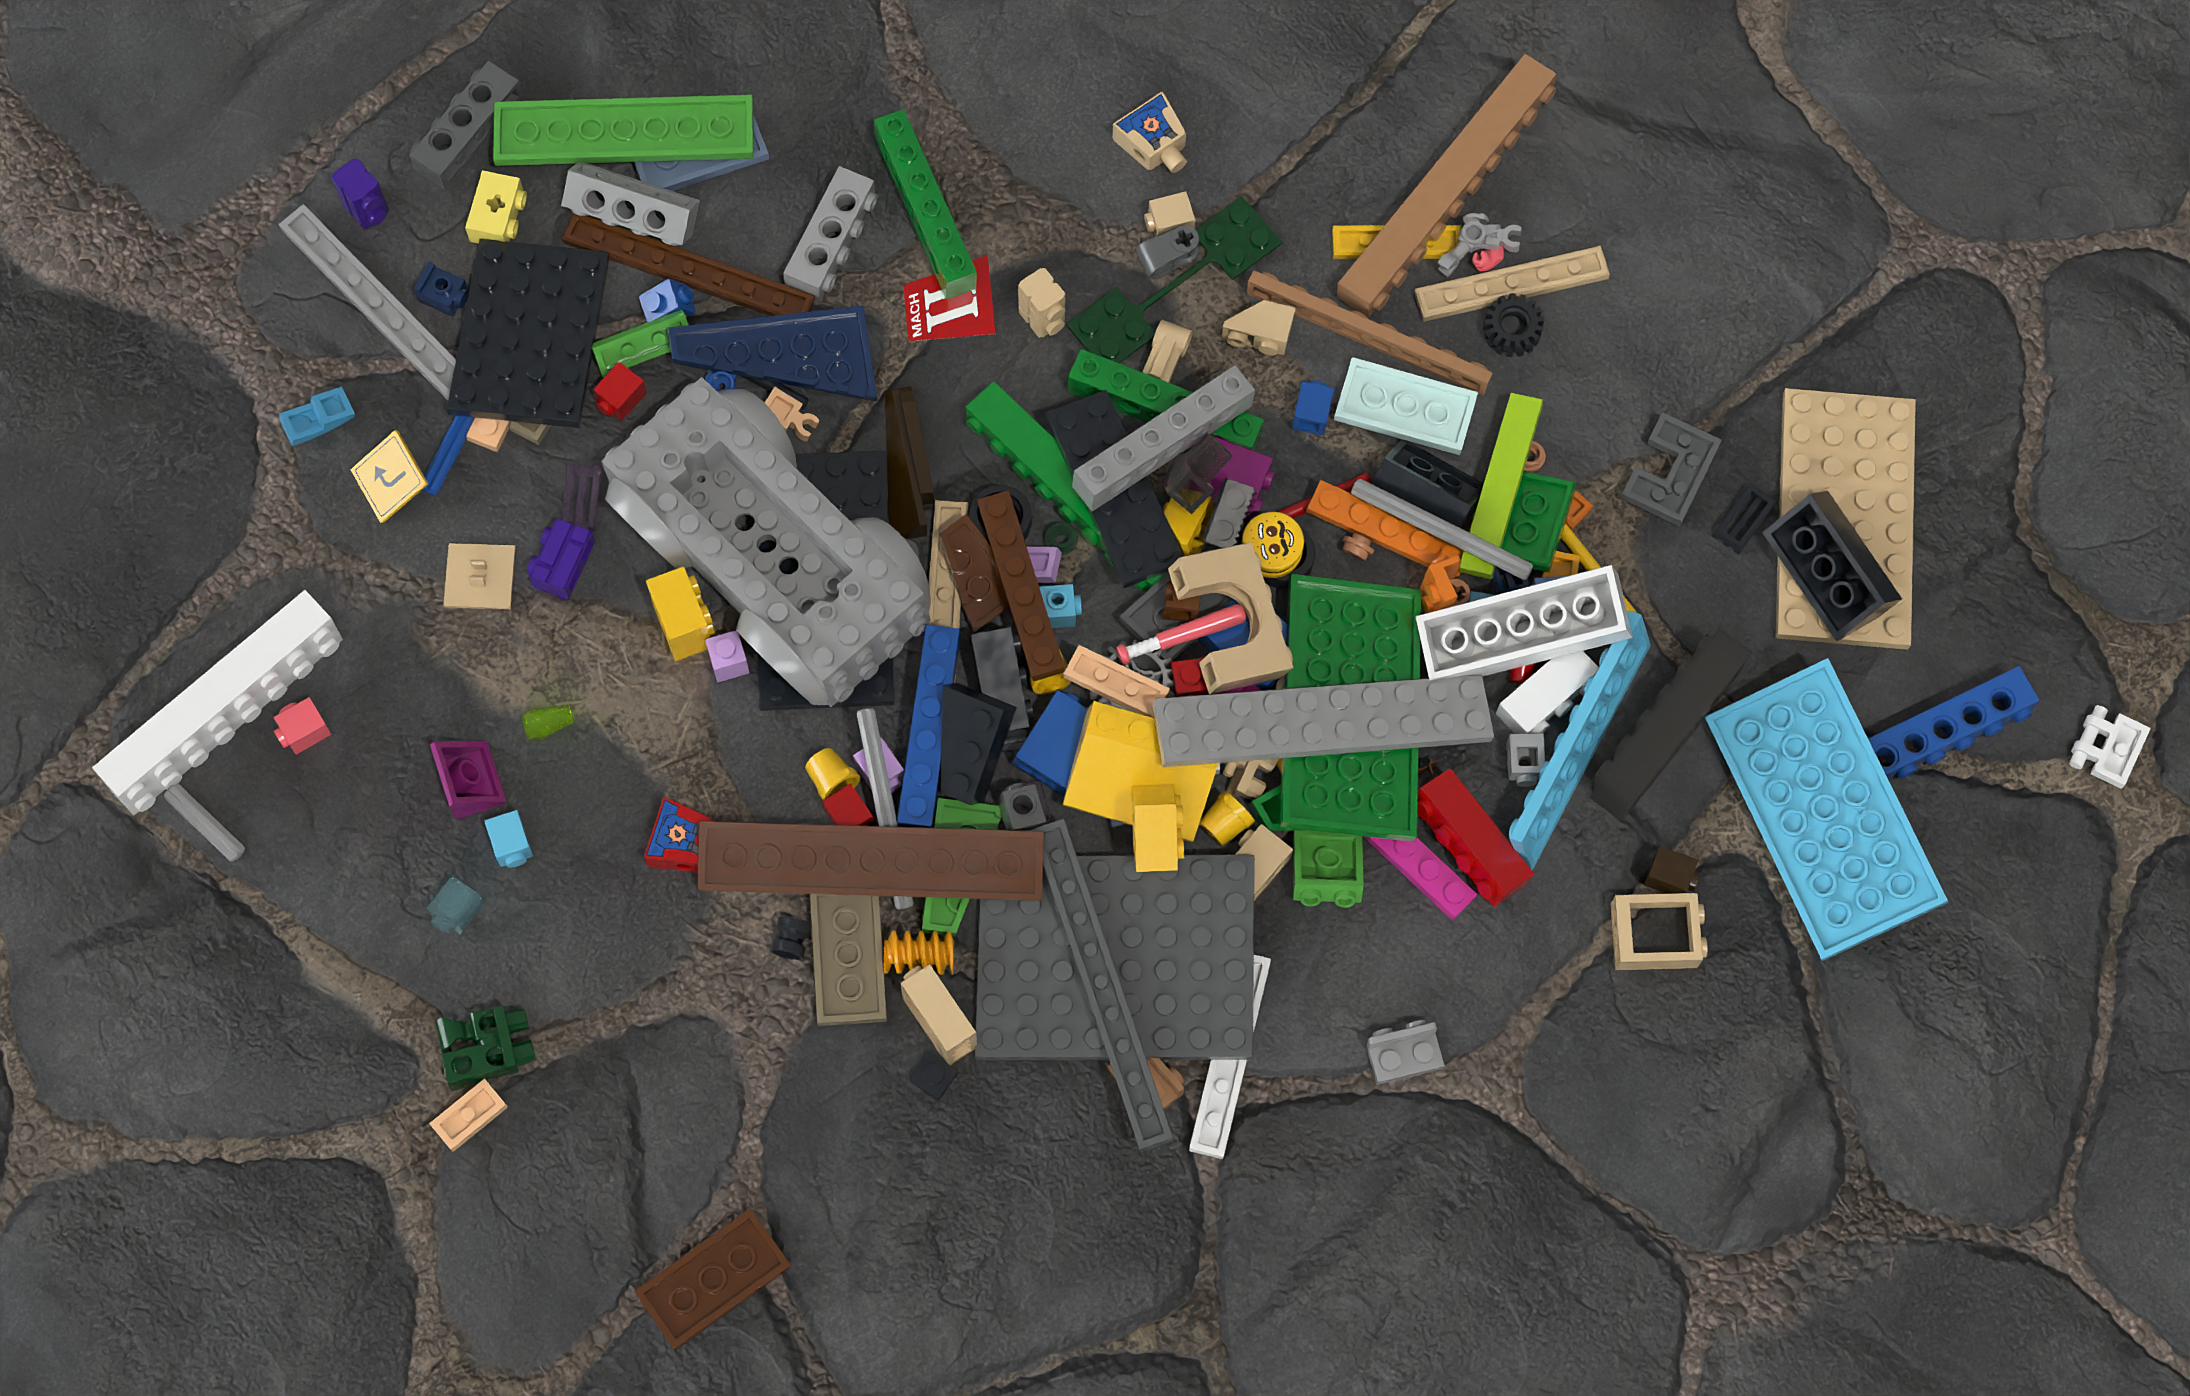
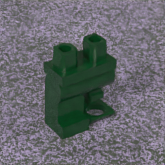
[435,1005,536,1091]

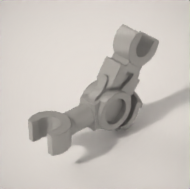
[1438,213,1522,278]

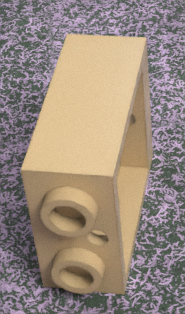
[1610,893,1707,970]
[901,964,977,1065]

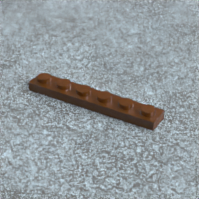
[977,490,1065,682]

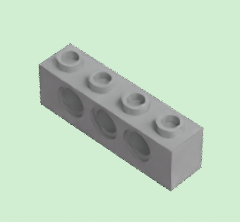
[561,162,700,246]
[783,166,878,301]

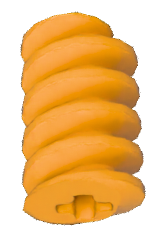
[884,930,954,975]

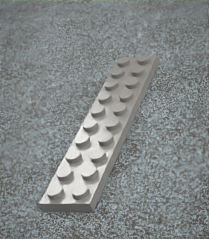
[1152,675,1494,767]

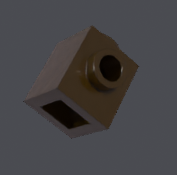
[1644,846,1700,894]

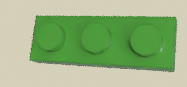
[592,309,688,377]

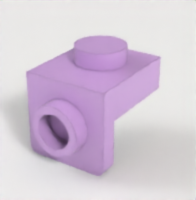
[1026,546,1062,583]

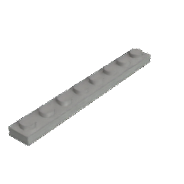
[279,204,456,400]

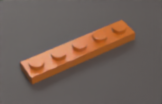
[1306,480,1464,579]

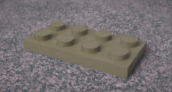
[810,894,887,1026]

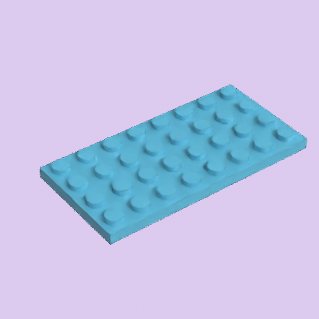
[1705,658,1949,961]

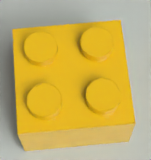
[646,566,715,662]
[1132,784,1184,872]

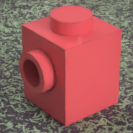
[273,697,332,755]

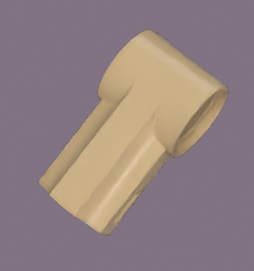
[1142,319,1193,383]

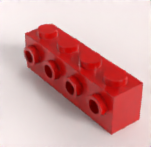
[1417,768,1535,907]

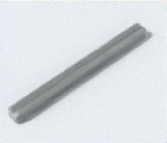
[1351,479,1533,580]
[857,708,913,910]

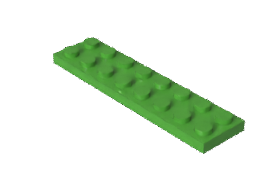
[493,95,754,166]

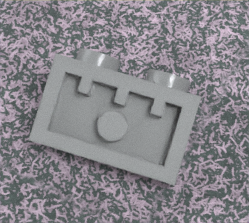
[1366,1020,1445,1085]

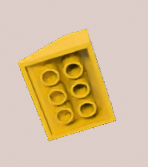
[1062,701,1218,842]

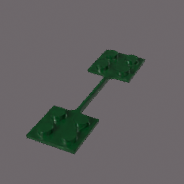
[1066,196,1283,363]

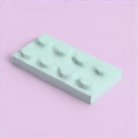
[1334,357,1478,455]

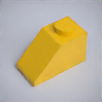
[1163,490,1214,557]

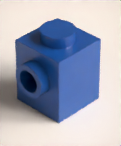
[1292,381,1334,436]

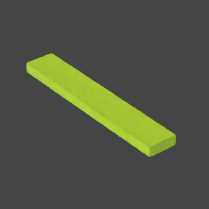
[1459,393,1543,579]

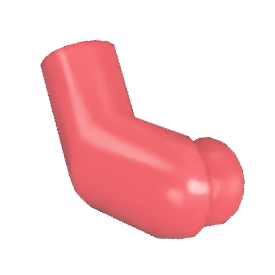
[1472,246,1504,272]

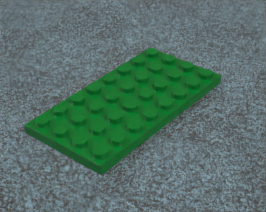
[1280,574,1421,842]

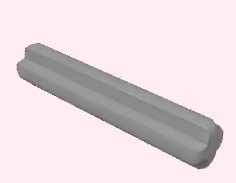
[164,784,245,861]

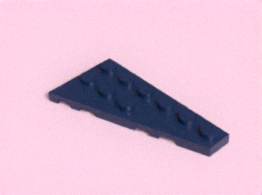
[668,306,877,402]

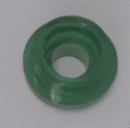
[1045,522,1078,555]

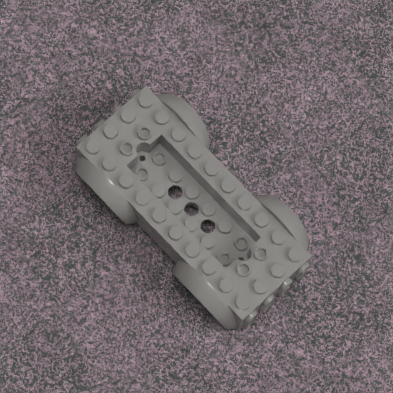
[601,377,931,707]

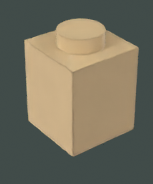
[1144,191,1195,237]

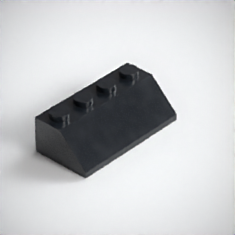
[1762,491,1902,641]

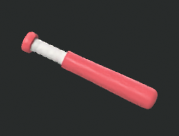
[1116,604,1246,665]

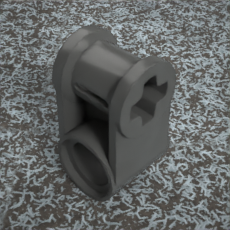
[1135,225,1199,280]

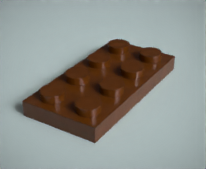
[634,1208,792,1351]

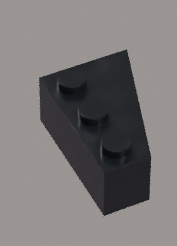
[968,627,1034,731]

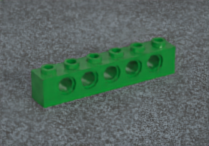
[874,109,977,300]
[1068,349,1264,451]

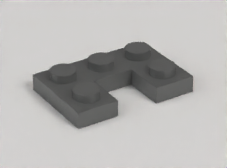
[1620,412,1722,526]

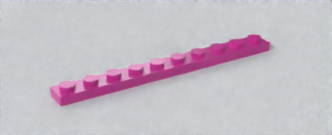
[1212,684,1478,921]

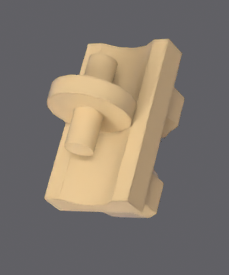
[1223,758,1279,800]

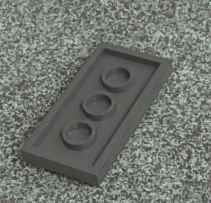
[1119,543,1233,660]

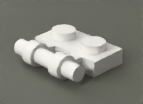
[2069,705,2151,789]

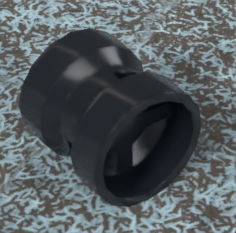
[770,917,812,960]

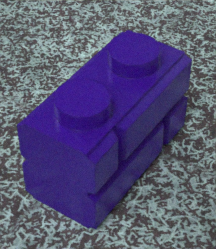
[331,158,389,229]
[527,518,595,600]

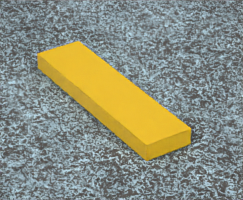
[1332,225,1462,259]

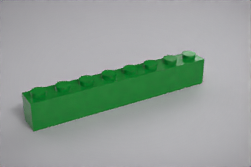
[965,381,1169,592]

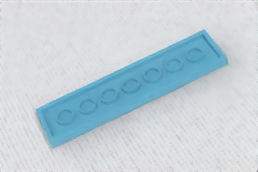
[1509,611,1651,870]

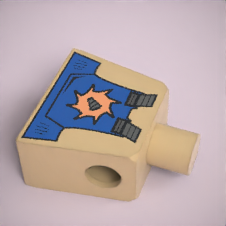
[1112,92,1187,173]

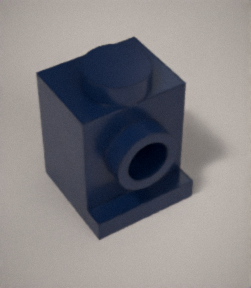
[414,262,469,317]

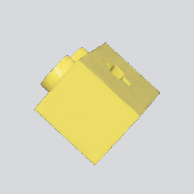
[465,170,527,244]

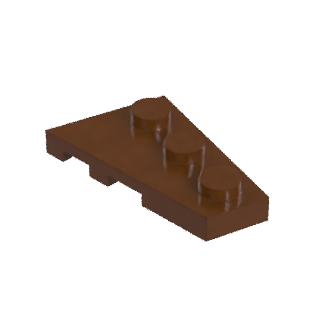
[939,514,1010,634]

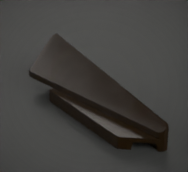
[885,386,934,539]

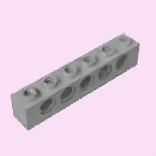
[1072,365,1255,511]

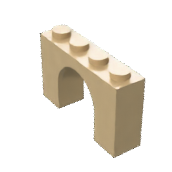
[1168,542,1293,695]

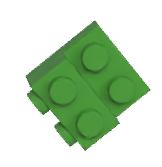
[1293,830,1364,908]

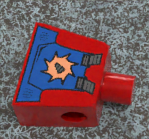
[644,797,714,873]

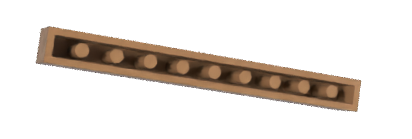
[1337,54,1557,318]

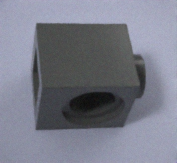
[998,783,1046,831]

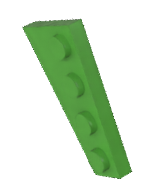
[921,798,1002,937]

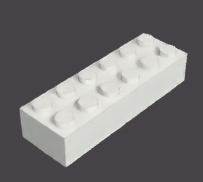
[1416,565,1633,680]

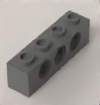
[409,61,523,190]

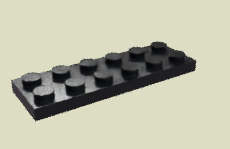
[1045,390,1184,588]

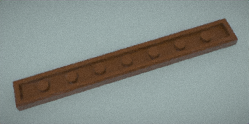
[562,213,815,316]

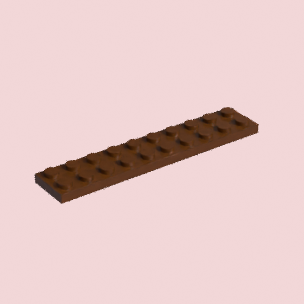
[698,821,1044,901]

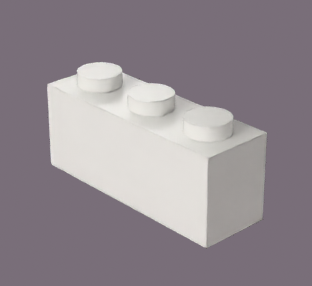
[1496,651,1599,734]

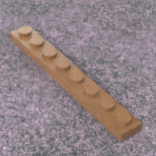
[1247,270,1493,396]

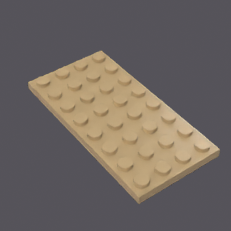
[1775,388,1916,650]

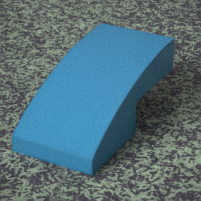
[279,387,355,447]

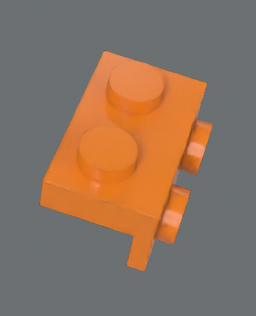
[1419,555,1462,614]

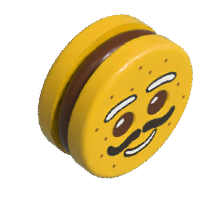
[1241,512,1304,578]

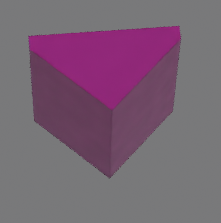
[430,741,506,820]

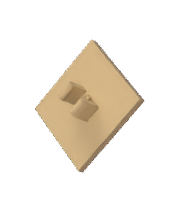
[443,543,516,610]

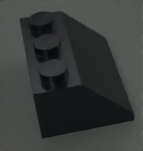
[1371,439,1484,529]

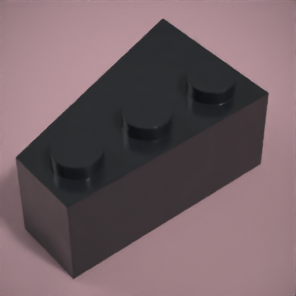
[941,683,1017,805]

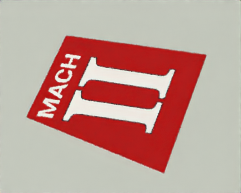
[903,255,995,341]

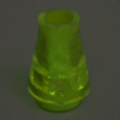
[521,705,574,741]

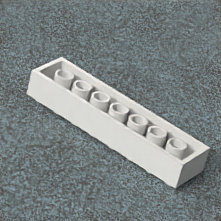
[92,590,343,816]

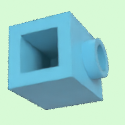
[1039,584,1082,628]

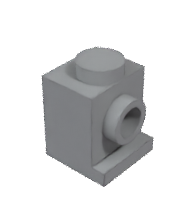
[1506,734,1545,787]

